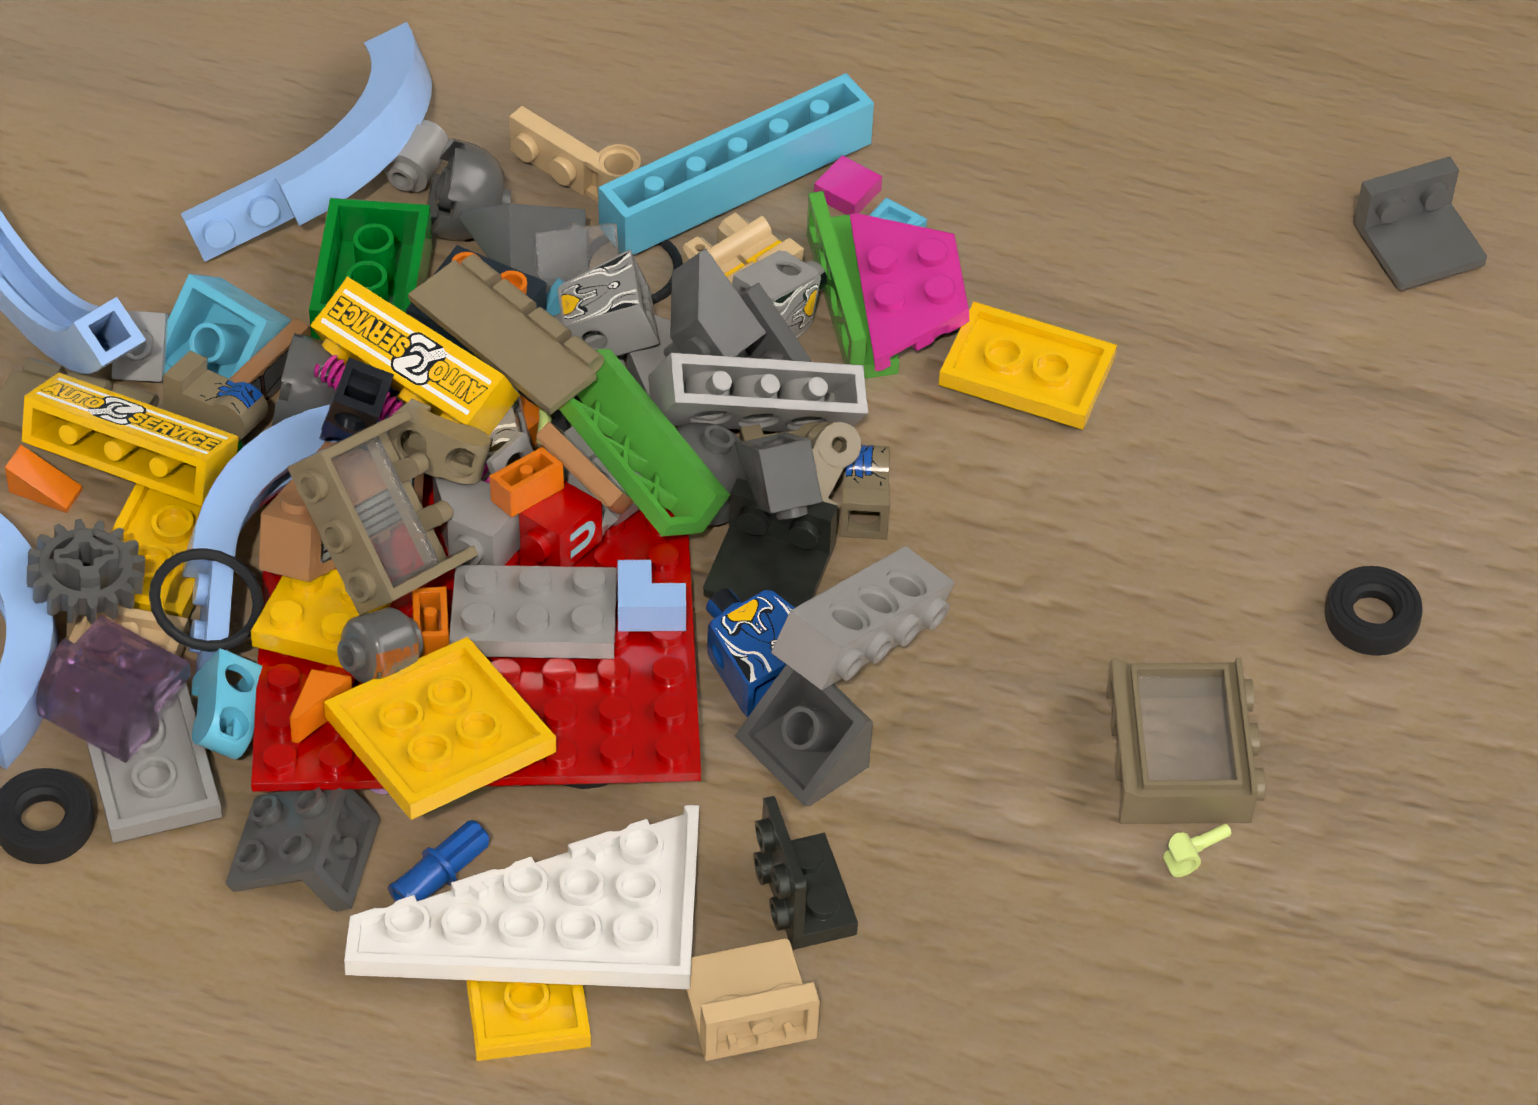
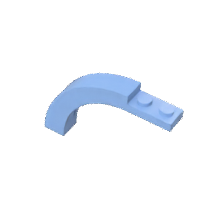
[181,22,432,261]
[0,210,146,374]
[182,401,398,674]
[0,513,59,770]

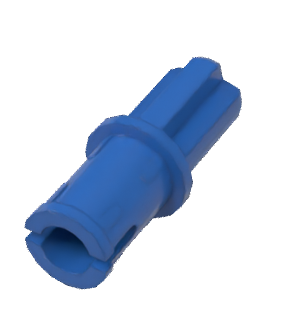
[388,820,489,902]

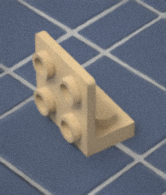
[685,939,820,1061]

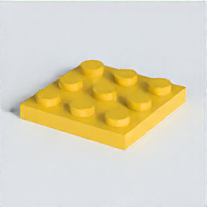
[324,637,556,820]

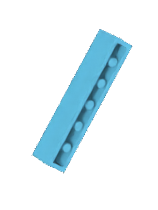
[598,73,874,255]

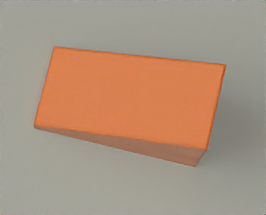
[5,445,83,513]
[290,669,352,743]

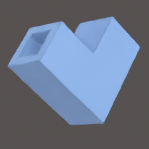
[618,560,686,631]

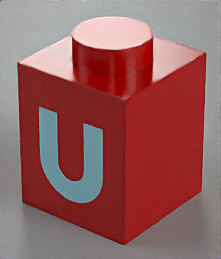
[519,481,602,567]

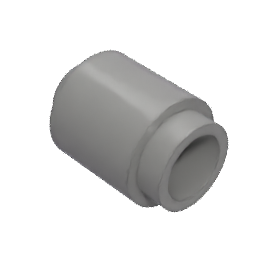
[383,120,448,192]

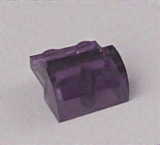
[36,615,191,763]

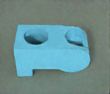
[191,648,262,759]

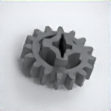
[26,519,145,625]

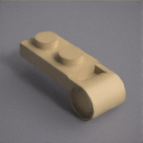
[509,106,641,202]

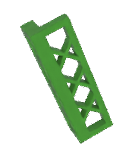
[806,191,899,379]
[559,349,730,536]

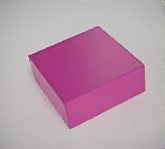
[814,155,882,215]

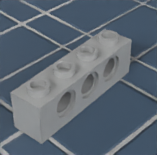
[648,353,868,432]
[771,546,955,690]

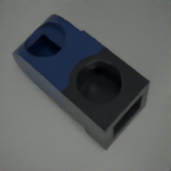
[319,357,394,450]

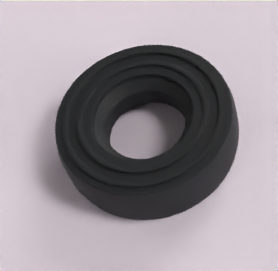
[1325,566,1423,656]
[0,768,94,864]

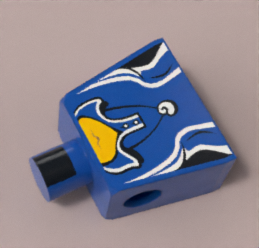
[706,588,795,717]

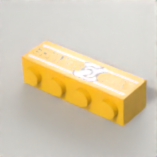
[311,277,520,436]
[22,372,239,507]

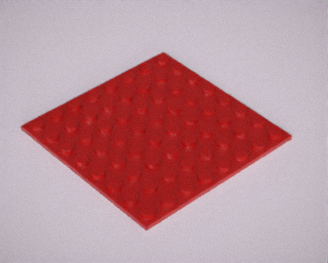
[251,476,701,792]

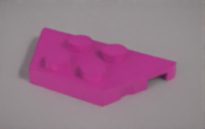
[849,213,970,371]

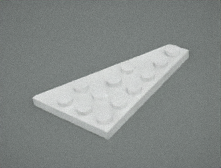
[344,805,699,989]

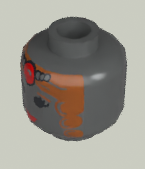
[337,607,423,684]

